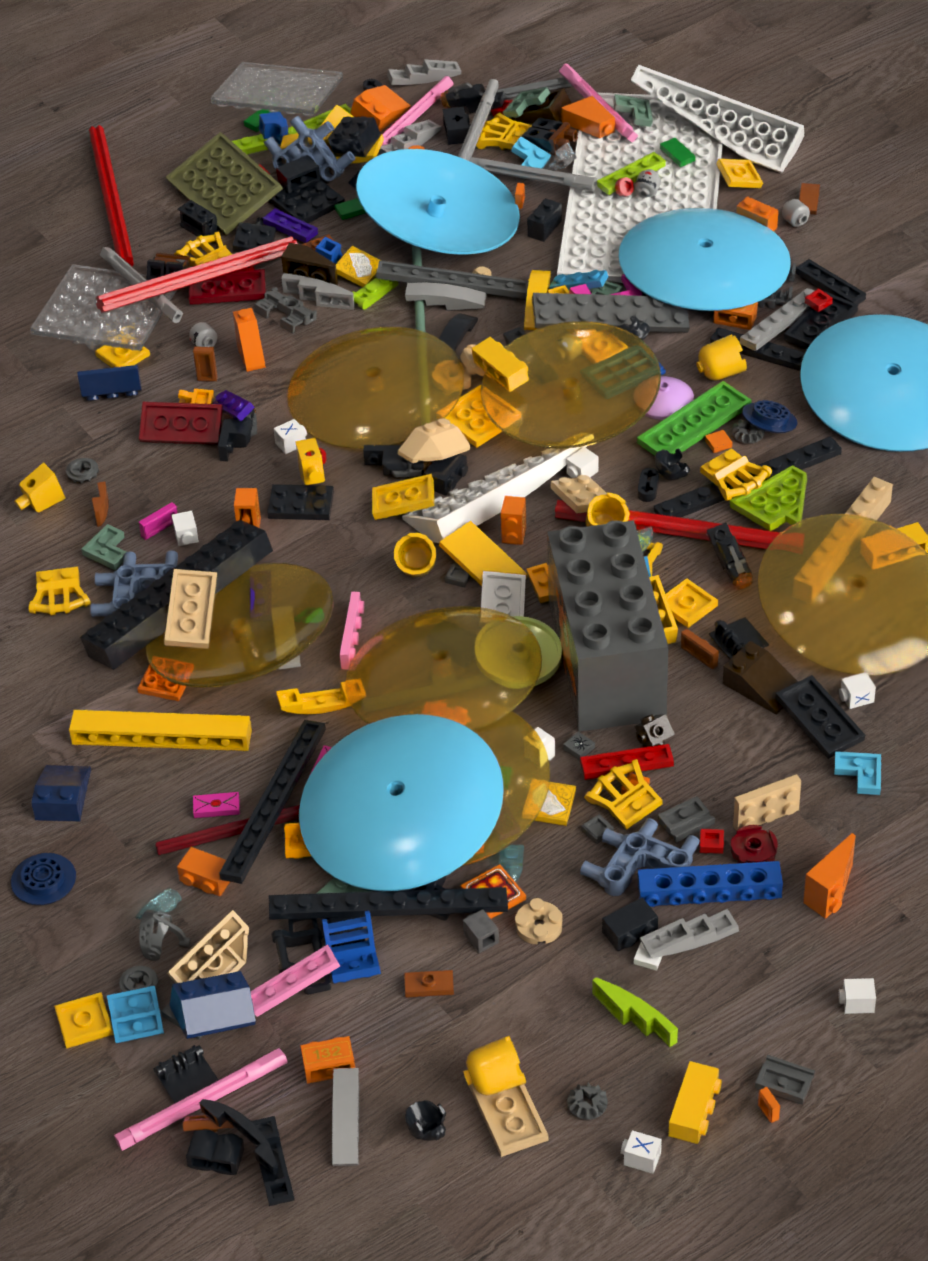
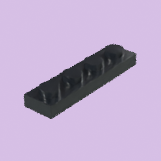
[796,259,866,305]

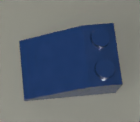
[31,765,91,822]

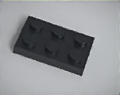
[267,484,334,520]

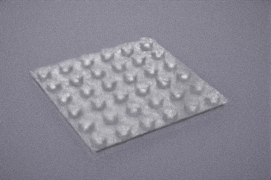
[211,62,343,116]
[30,264,177,351]

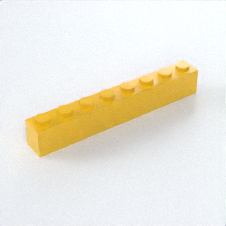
[69,710,252,751]

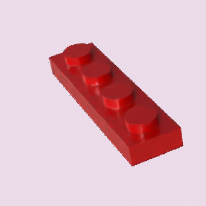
[580,744,674,780]

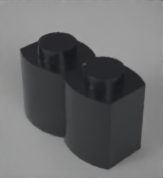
[186,1129,244,1175]

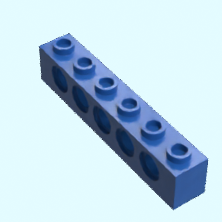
[638,861,783,907]

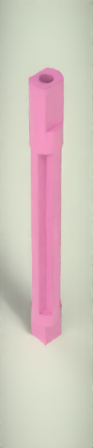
[559,64,638,142]
[381,76,454,146]
[114,1048,287,1151]

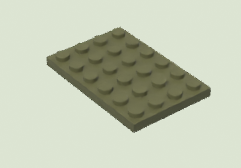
[166,132,283,235]

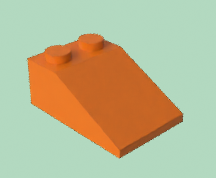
[350,85,411,132]
[803,833,856,919]

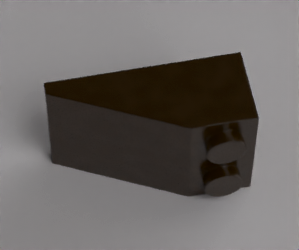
[509,88,572,125]
[281,243,338,286]
[723,641,798,715]

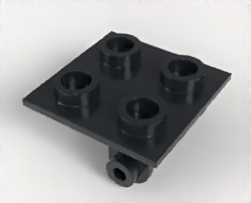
[709,617,769,659]
[153,1045,219,1104]

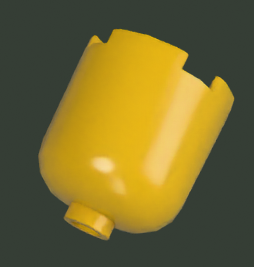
[696,334,747,381]
[585,493,630,527]
[394,533,436,577]
[463,1036,526,1096]

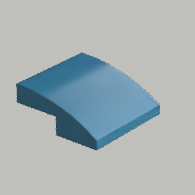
[107,986,164,1043]

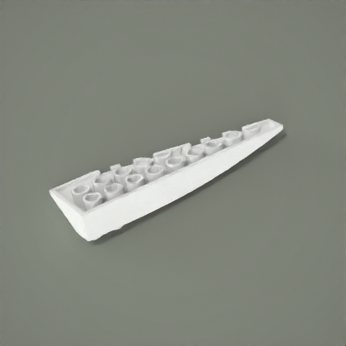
[631,65,804,173]
[402,434,594,543]

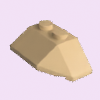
[398,418,470,463]
[167,910,249,984]

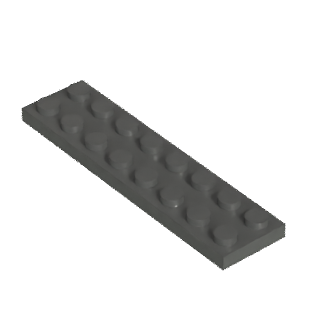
[532,293,690,332]

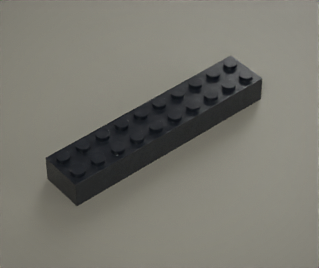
[80,520,273,670]

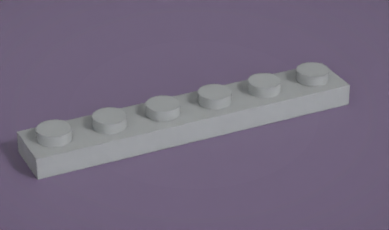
[740,288,814,351]

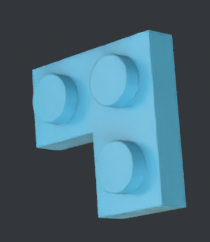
[511,136,551,169]
[834,751,881,795]

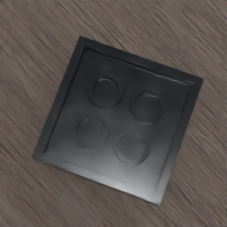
[269,180,345,223]

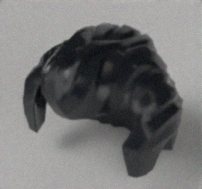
[613,316,650,346]
[655,449,690,480]
[405,1100,446,1141]

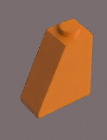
[562,96,615,138]
[233,308,266,372]

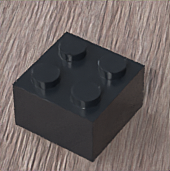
[328,116,381,157]

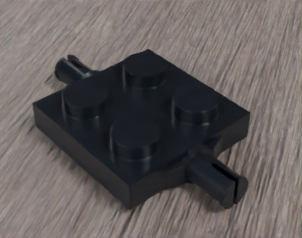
[232,217,276,252]

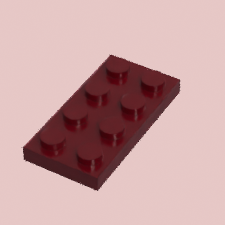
[189,269,266,305]
[139,402,223,445]

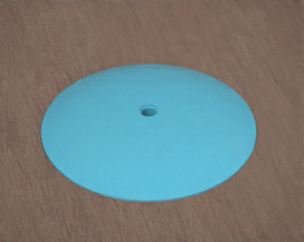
[356,149,520,254]
[619,208,790,311]
[800,315,928,452]
[299,714,504,891]

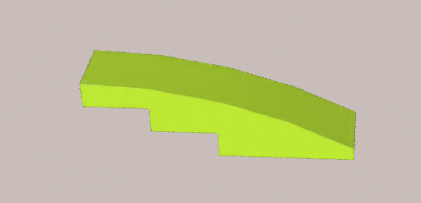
[592,977,678,1047]

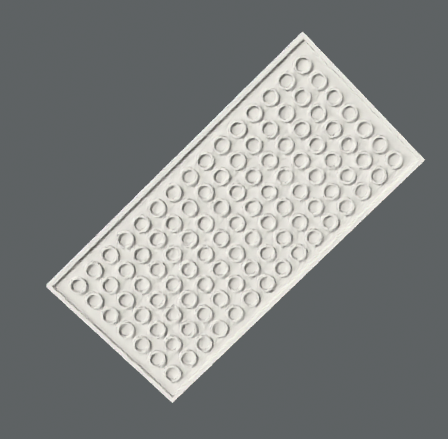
[557,93,723,283]

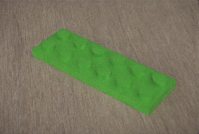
[637,381,752,456]

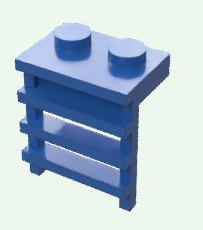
[322,911,381,983]

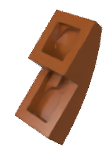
[799,183,820,215]
[92,481,109,527]

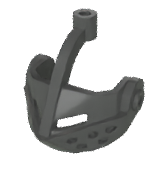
[139,909,191,961]

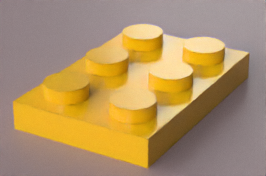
[372,474,435,520]

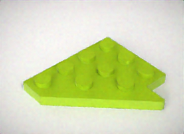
[729,465,807,531]

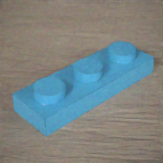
[549,270,609,290]

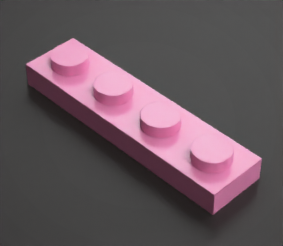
[340,592,364,670]
[250,944,340,1017]

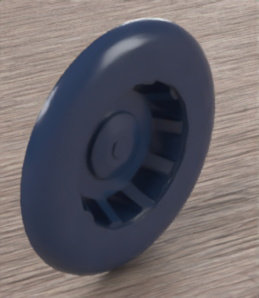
[743,400,798,433]
[11,853,76,905]

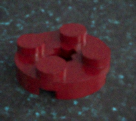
[730,825,778,863]

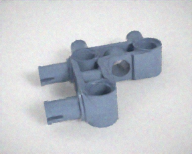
[264,116,355,181]
[91,551,178,617]
[580,818,700,896]

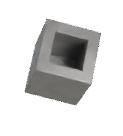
[463,910,499,953]

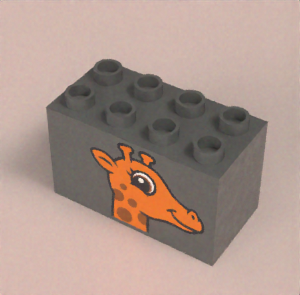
[547,520,668,732]

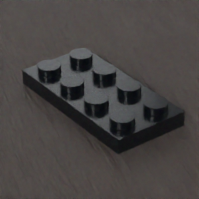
[784,292,858,349]
[775,675,866,759]

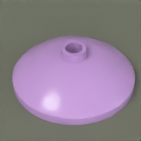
[634,376,694,420]

